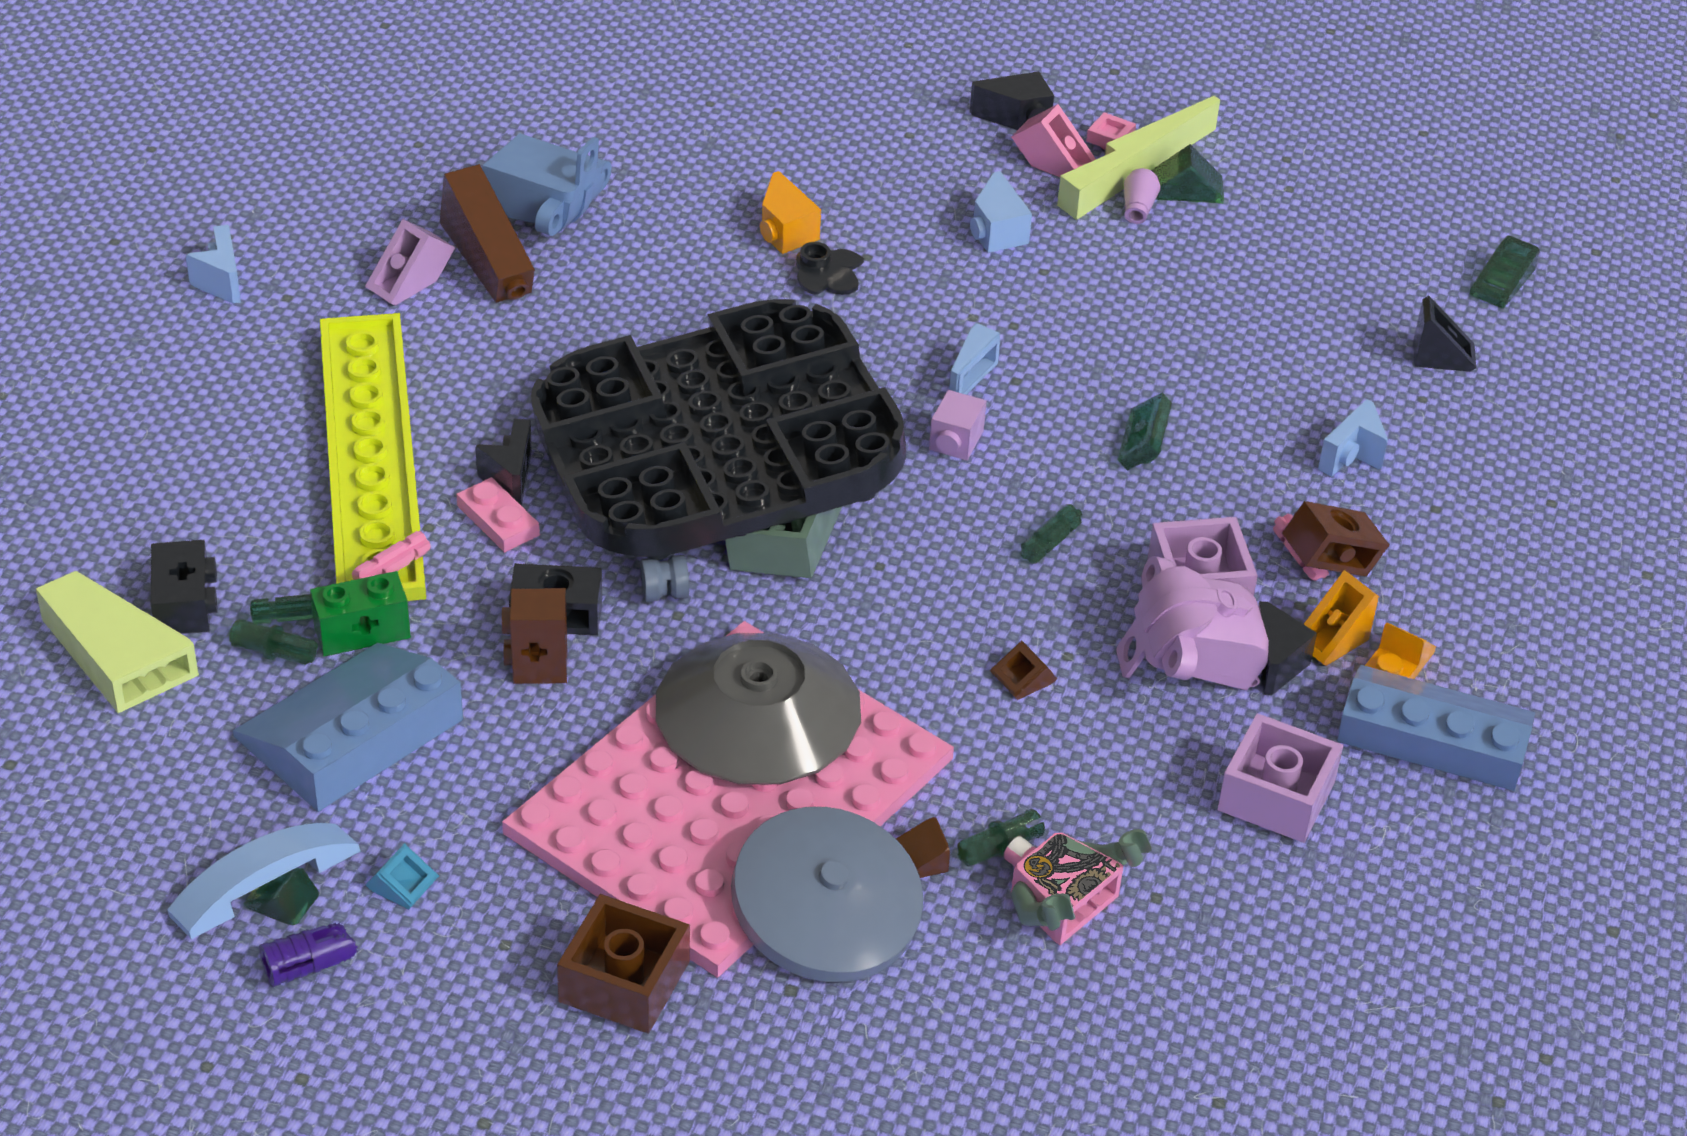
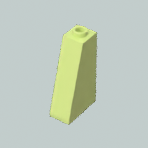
[36,571,199,713]

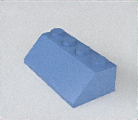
[1337,665,1535,791]

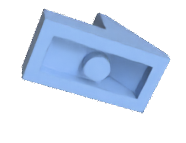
[186,225,241,303]
[1318,399,1388,477]

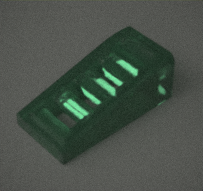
[1469,235,1540,308]

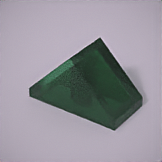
[1151,144,1224,204]

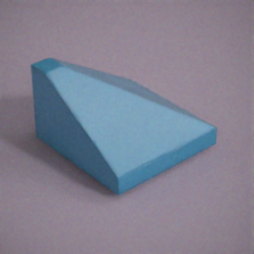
[365,843,439,910]

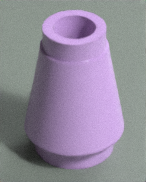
[1124,168,1160,224]

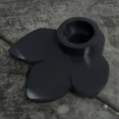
[796,242,864,295]

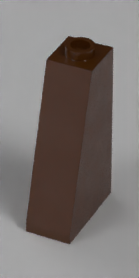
[440,164,535,303]

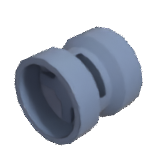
[640,555,689,602]

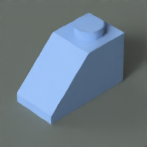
[970,171,1032,253]

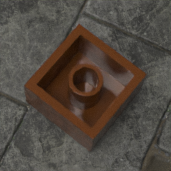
[557,894,690,1034]

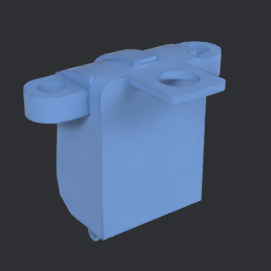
[481,133,612,236]

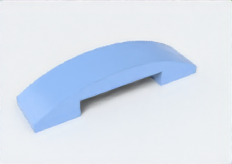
[167,823,361,939]

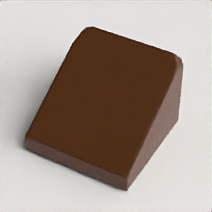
[990,640,1057,700]
[896,817,950,878]

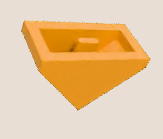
[1304,570,1379,666]

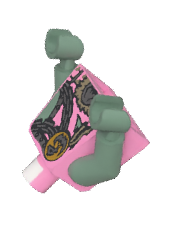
[1004,829,1152,945]

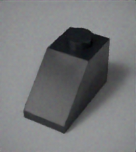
[970,71,1054,130]

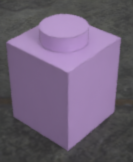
[929,390,987,461]

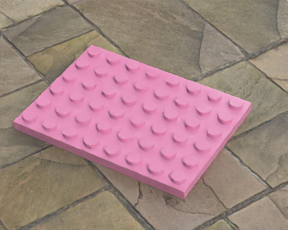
[502,621,954,978]

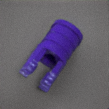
[259,923,358,987]

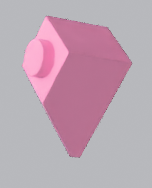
[1011,104,1096,177]

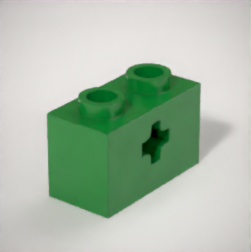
[310,571,411,657]

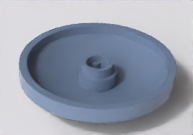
[731,806,923,982]

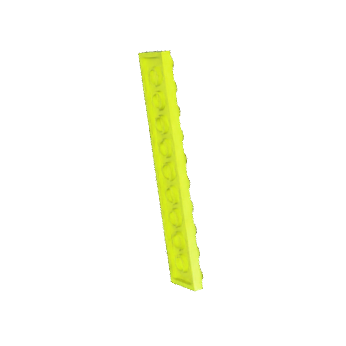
[320,313,427,601]

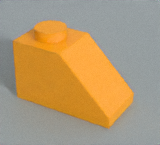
[760,171,821,254]

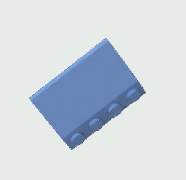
[233,643,463,812]

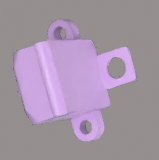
[1116,556,1269,690]

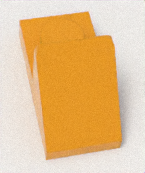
[1365,622,1436,679]

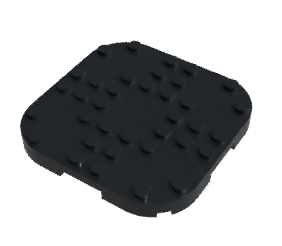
[531,299,906,560]

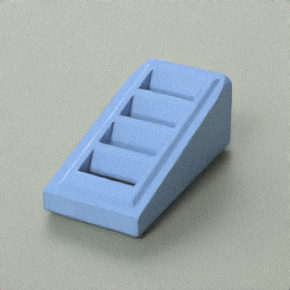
[949,323,1000,395]

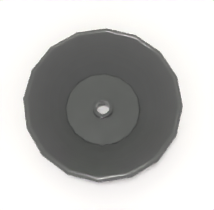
[655,633,861,784]

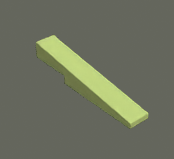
[1057,96,1220,220]

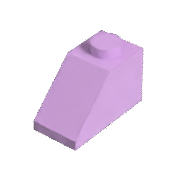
[365,219,455,306]

